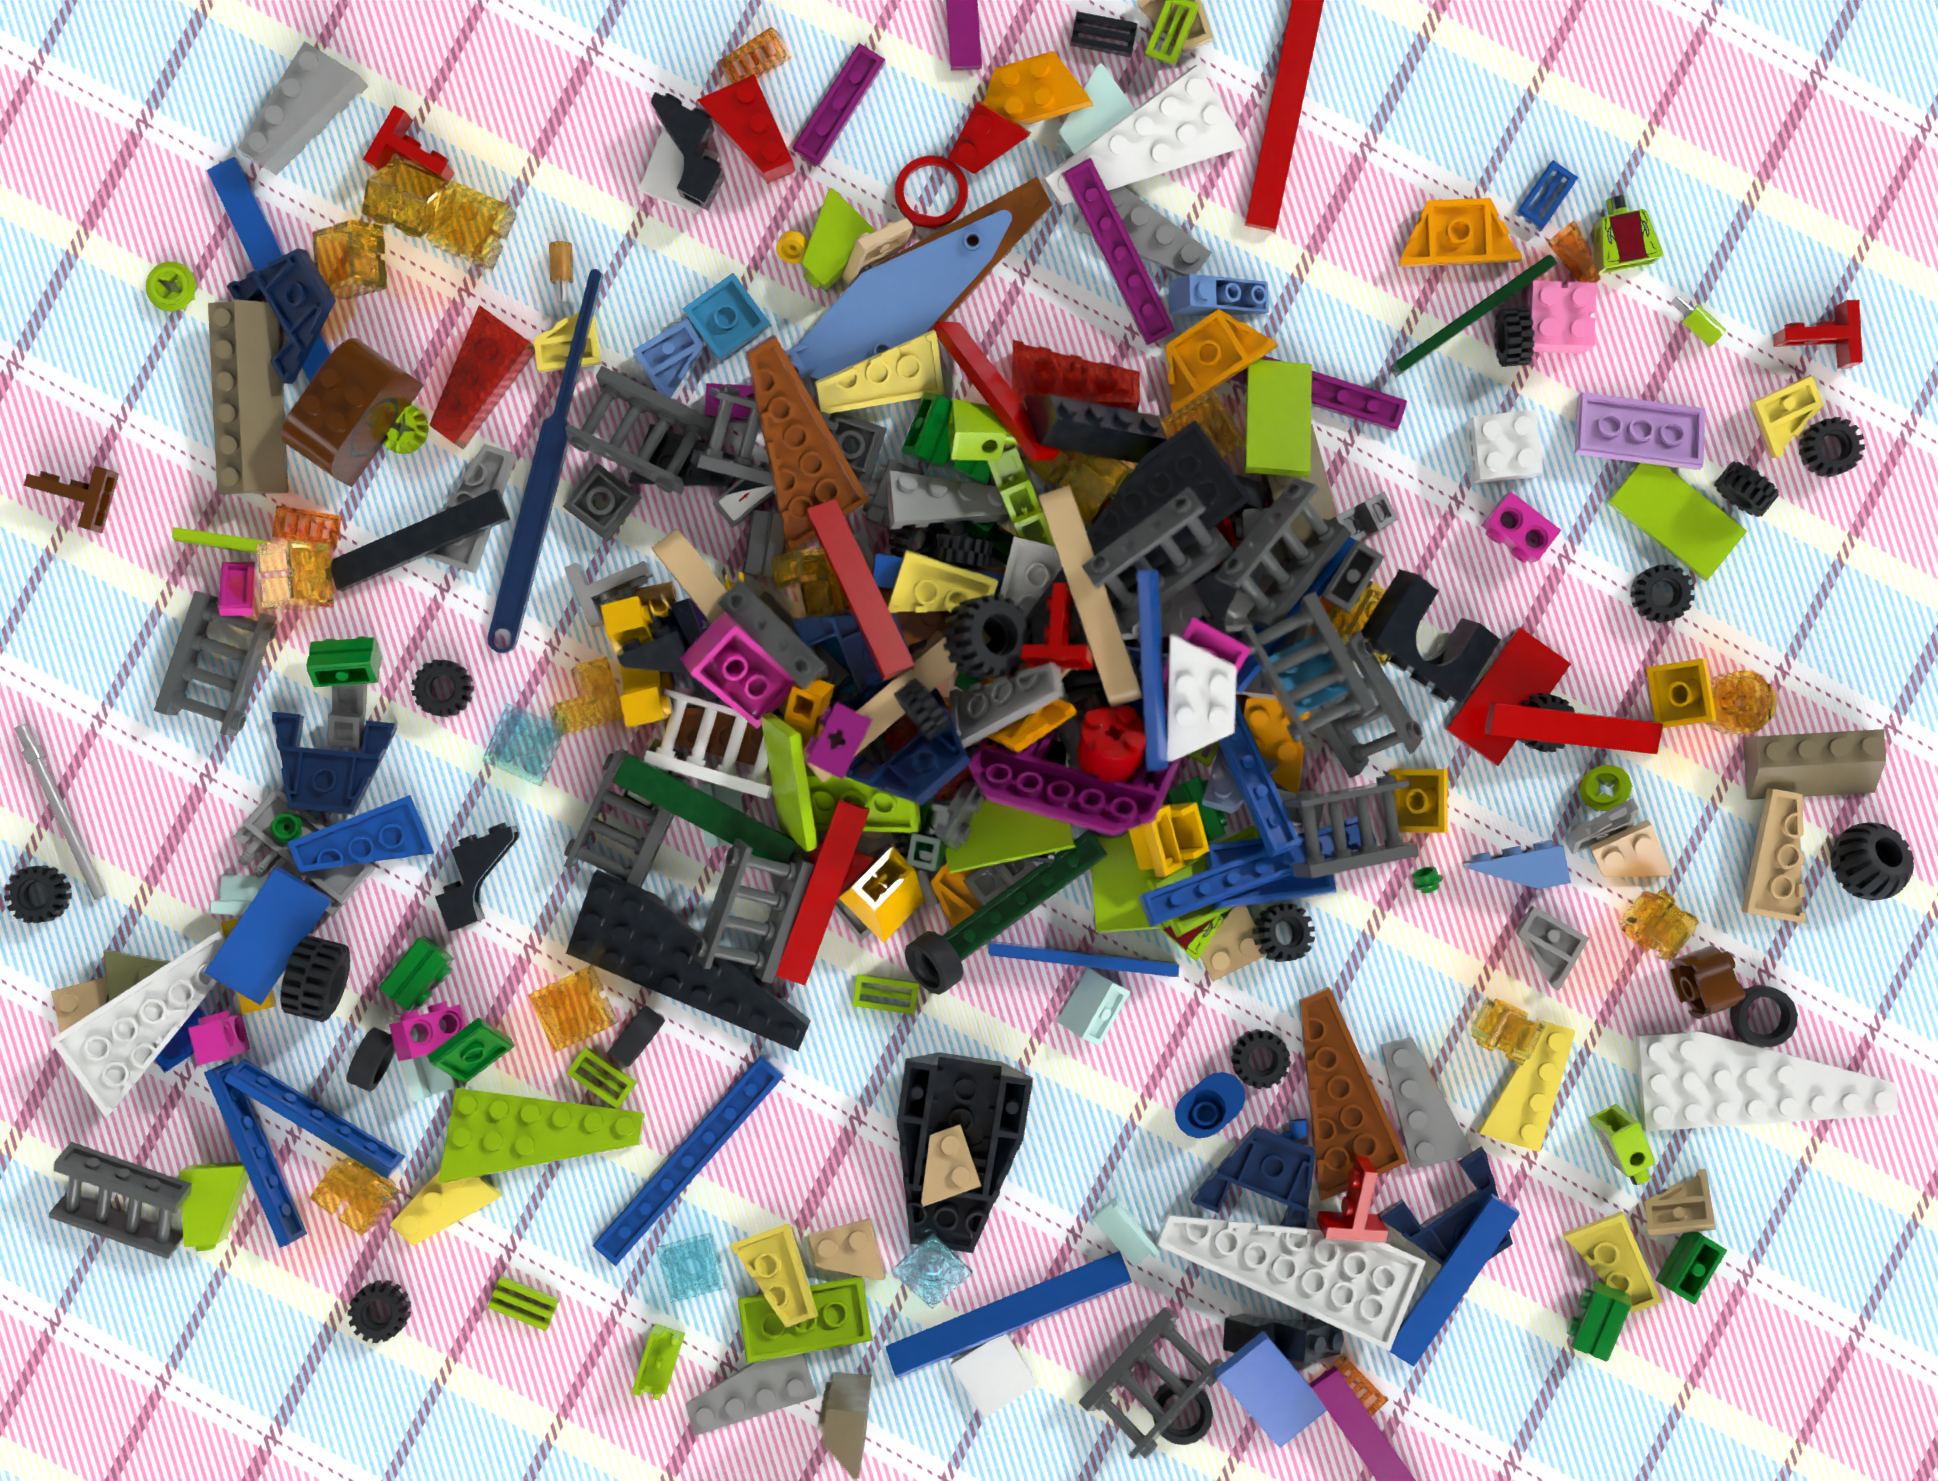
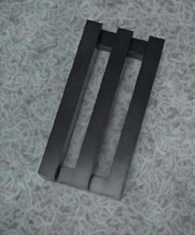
[1070,11,1138,58]

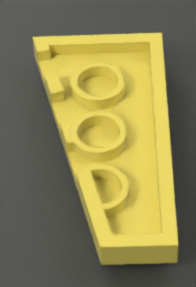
[815,330,945,414]
[1476,1020,1576,1152]

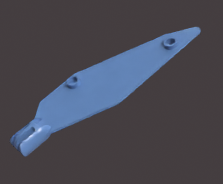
[785,210,1012,379]

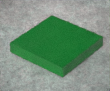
[427,1017,515,1084]

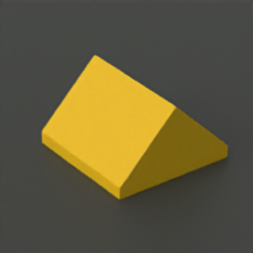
[1646,658,1717,728]
[1390,769,1448,833]

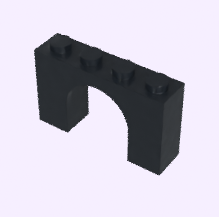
[1361,569,1501,704]

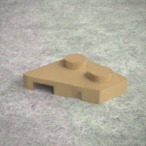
[1200,906,1267,982]

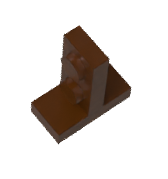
[23,466,119,534]

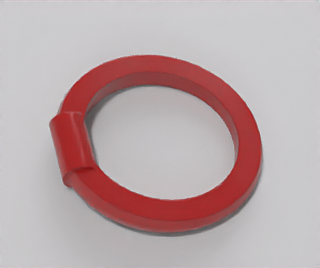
[894,155,968,230]

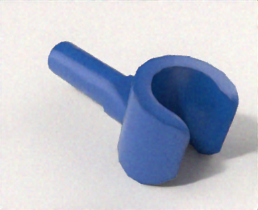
[1280,1118,1308,1139]

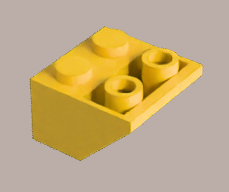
[839,846,925,943]

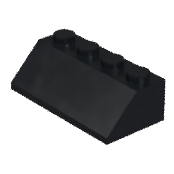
[1024,394,1167,463]

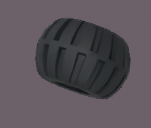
[1830,822,1914,901]

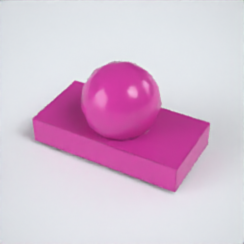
[219,562,256,616]

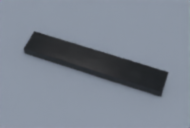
[327,489,510,592]

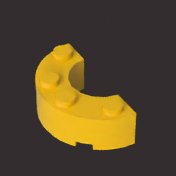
[601,596,674,728]

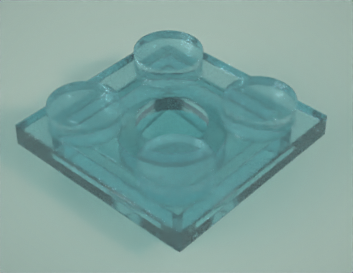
[656,1232,726,1303]
[892,1233,973,1309]

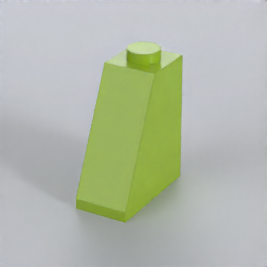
[801,188,876,292]
[179,1161,249,1251]

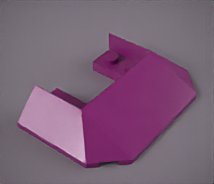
[968,728,1182,835]

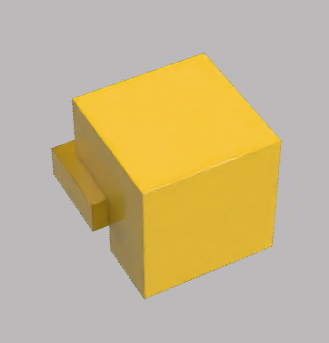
[1129,802,1210,877]

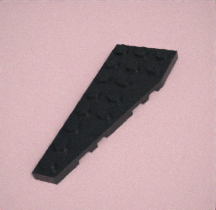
[1026,420,1252,645]
[565,870,811,1052]

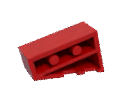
[697,74,796,184]

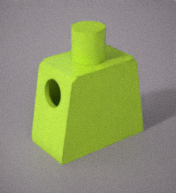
[948,399,1020,460]

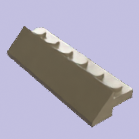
[208,299,289,495]

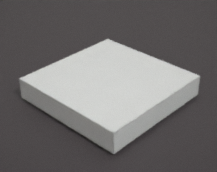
[638,131,721,215]
[951,1334,1038,1419]

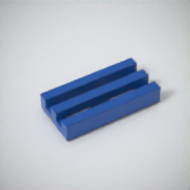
[1515,160,1579,232]

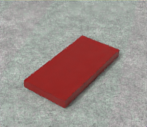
[1445,627,1571,766]

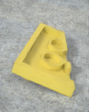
[887,550,998,613]
[390,1170,503,1246]
[1562,1211,1662,1313]
[729,1223,819,1327]

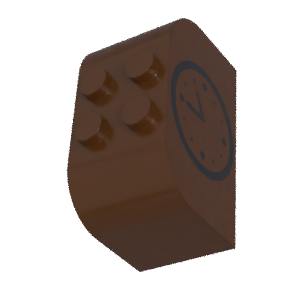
[281,338,424,487]

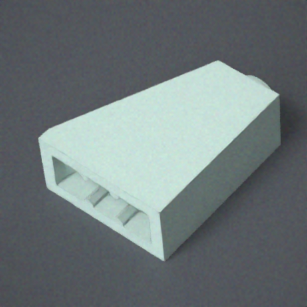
[1056,63,1135,161]

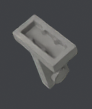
[564,561,654,628]

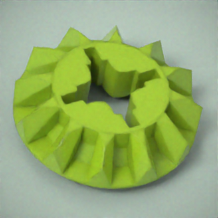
[145,261,198,313]
[383,405,429,454]
[1580,765,1633,812]

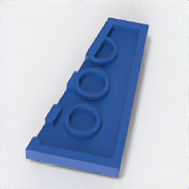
[287,795,434,872]

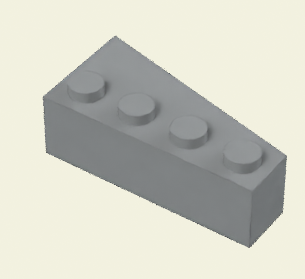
[237,41,369,176]

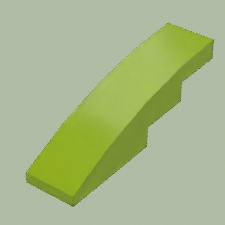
[986,445,1055,546]

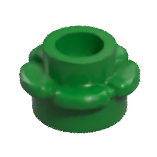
[270,812,303,843]
[1412,866,1443,893]

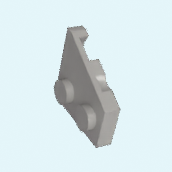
[1566,798,1639,854]

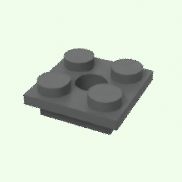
[829,412,887,482]
[562,462,642,542]

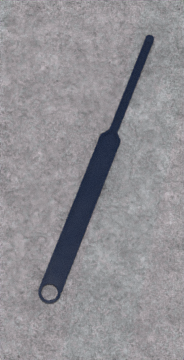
[487,269,603,653]

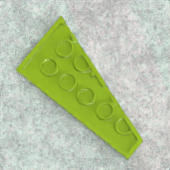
[438,1088,645,1184]

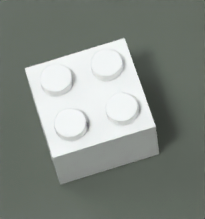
[1464,409,1544,485]

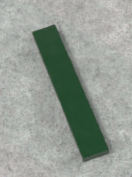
[1390,254,1557,378]
[612,752,797,863]
[943,829,1109,962]

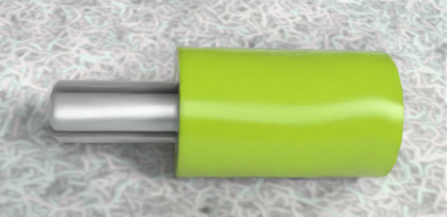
[1671,295,1727,347]

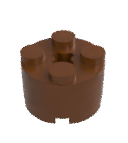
[1670,946,1745,1019]

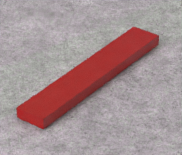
[932,321,1059,460]
[806,499,915,680]
[1484,702,1663,755]
[775,798,870,986]

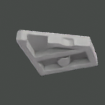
[1516,905,1589,991]

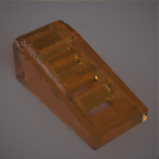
[719,27,792,84]
[1548,220,1601,283]
[272,505,342,547]
[1321,1353,1388,1417]

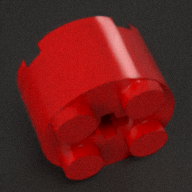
[1077,706,1146,783]

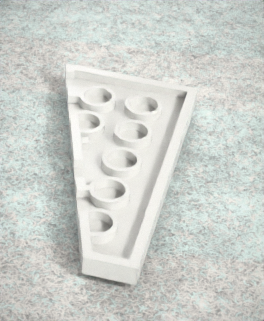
[1042,65,1247,205]
[50,930,227,1119]

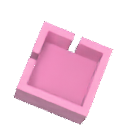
[1523,281,1597,354]

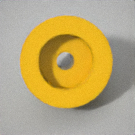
[776,231,809,265]

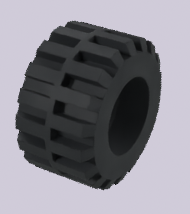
[943,594,1032,680]
[280,935,350,1023]

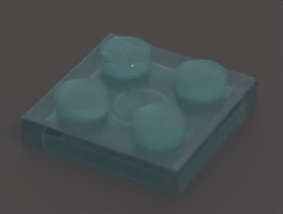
[482,703,567,786]

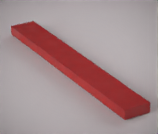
[1244,0,1324,232]

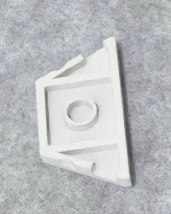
[1167,635,1236,761]

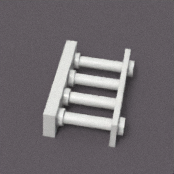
[644,685,785,799]

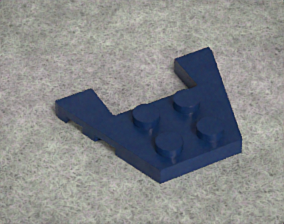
[226,248,336,384]
[792,613,914,712]
[845,688,971,805]
[272,712,398,815]
[1190,1124,1315,1228]
[1379,1146,1513,1265]

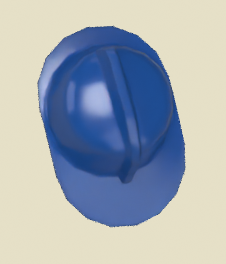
[1175,1072,1246,1139]

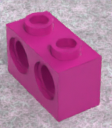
[1481,492,1562,564]
[389,1001,466,1061]
[188,1010,251,1066]

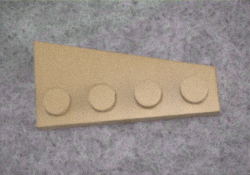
[1741,788,1806,924]

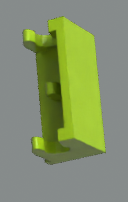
[631,1323,685,1400]

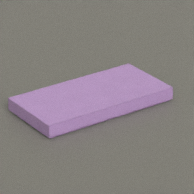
[1574,392,1705,470]

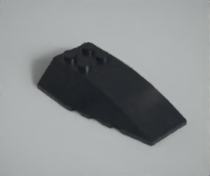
[897,1052,1033,1253]

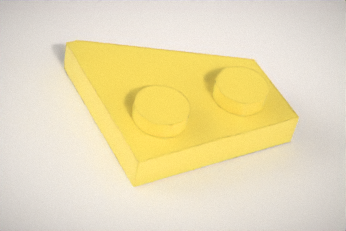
[533,311,602,373]
[1750,376,1824,458]

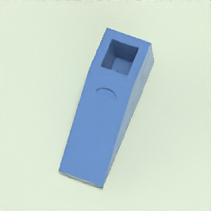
[1168,274,1269,316]
[1463,840,1571,889]

